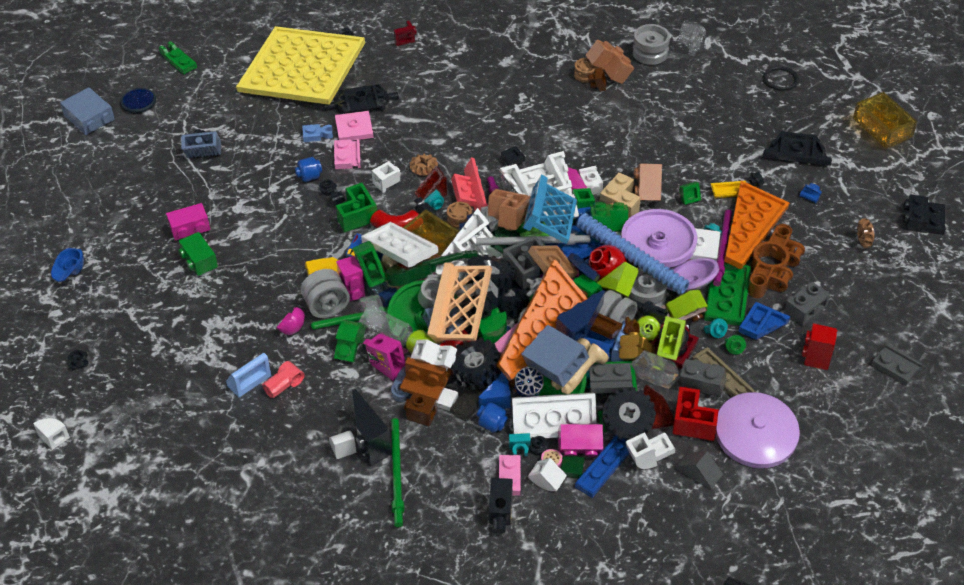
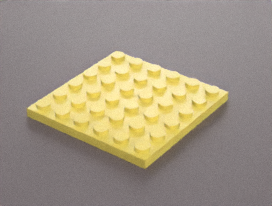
[236,26,365,105]

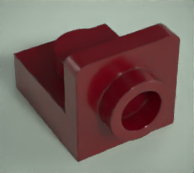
[394,21,417,46]

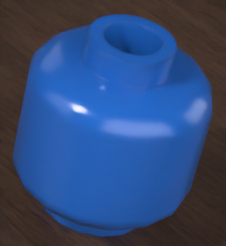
[295,157,322,182]
[476,402,508,433]

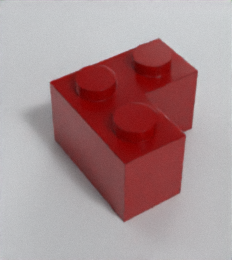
[802,323,838,370]
[672,387,719,441]

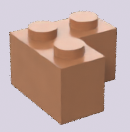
[586,40,634,84]
[634,164,662,201]
[488,189,530,230]

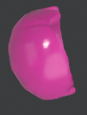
[276,307,305,335]

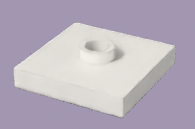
[690,228,720,262]

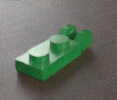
[159,41,197,75]

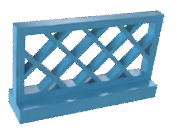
[523,174,577,244]

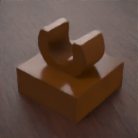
[588,67,607,92]

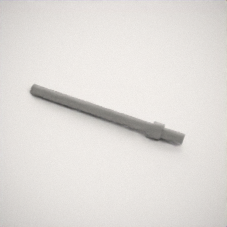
[476,233,590,246]

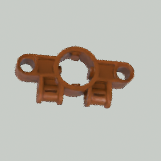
[748,224,805,298]

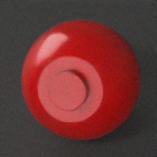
[588,245,627,281]

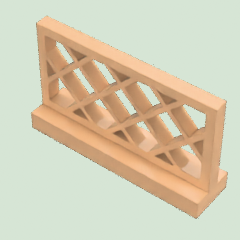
[427,263,492,343]

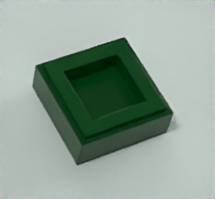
[561,456,585,479]

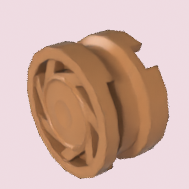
[574,58,598,83]
[447,202,472,229]

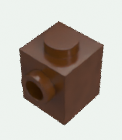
[404,392,437,427]

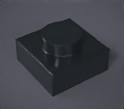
[501,146,525,166]

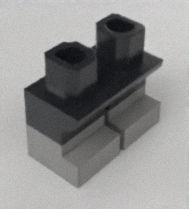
[456,279,498,321]

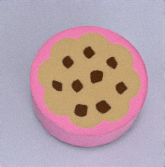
[541,449,562,468]

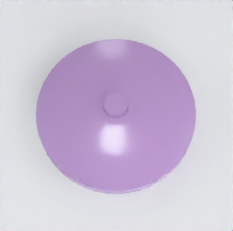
[621,209,697,268]
[715,392,800,468]

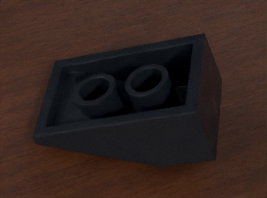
[352,389,392,466]

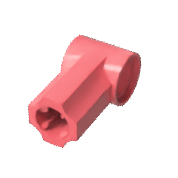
[262,361,305,398]

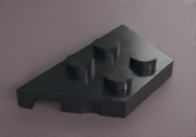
[762,131,832,166]

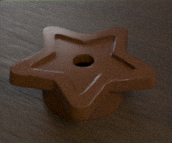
[623,317,640,335]

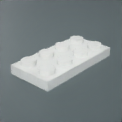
[361,222,438,268]
[512,393,597,438]

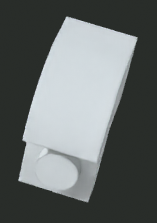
[411,340,457,371]
[626,433,675,469]

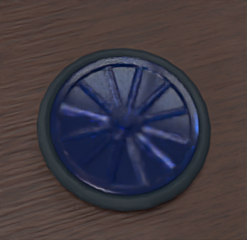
[120,88,156,113]

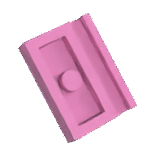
[334,139,361,169]

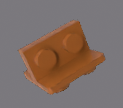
[400,357,452,401]

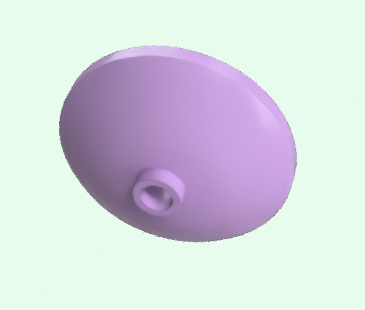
[667,258,719,293]

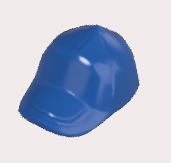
[51,248,84,282]

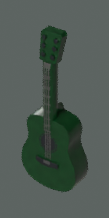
[385,250,479,286]

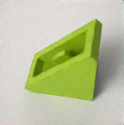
[597,262,639,297]
[665,290,708,319]
[657,316,686,360]

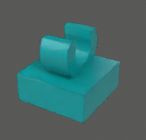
[508,433,531,456]

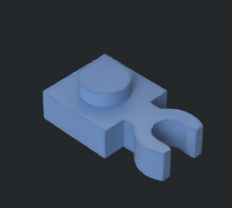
[302,124,333,142]

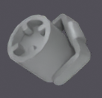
[418,274,442,309]

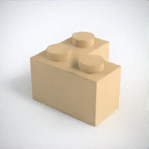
[599,173,641,219]

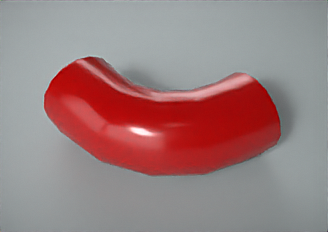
[370,210,422,231]

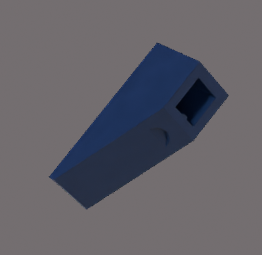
[556,290,605,341]

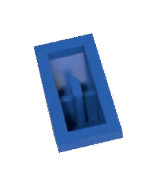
[479,373,511,409]

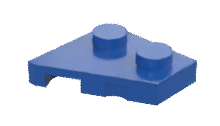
[739,302,790,340]

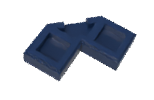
[567,253,601,282]

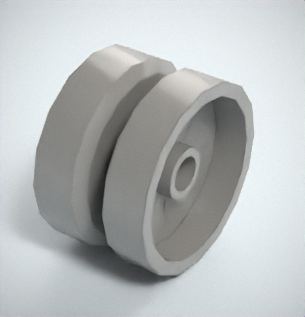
[632,24,670,65]
[625,268,667,316]
[301,269,350,318]
[599,290,637,338]

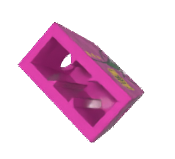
[362,334,405,381]

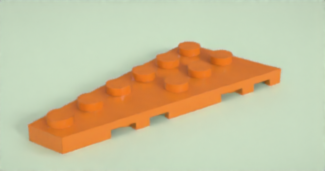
[724,180,790,269]
[496,259,588,381]

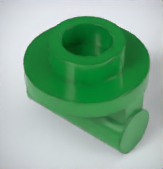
[724,335,746,355]

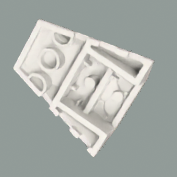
[500,151,579,225]
[435,208,503,274]

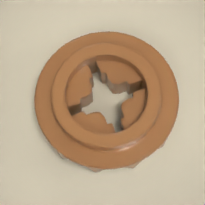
[410,153,438,175]
[857,218,874,248]

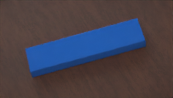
[575,437,630,498]

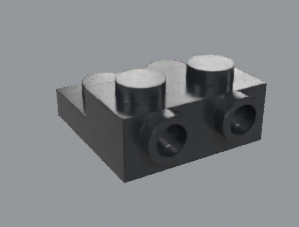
[903,195,946,235]

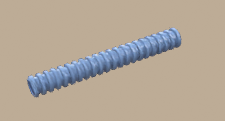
[576,213,689,295]

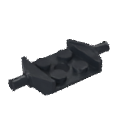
[324,84,399,114]

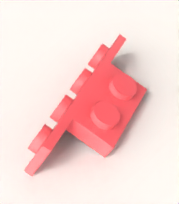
[451,158,488,212]

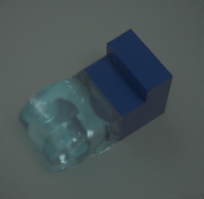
[366,281,398,308]

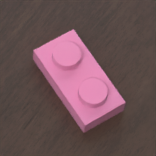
[499,455,520,495]

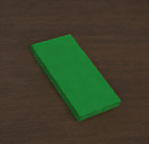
[704,262,751,326]

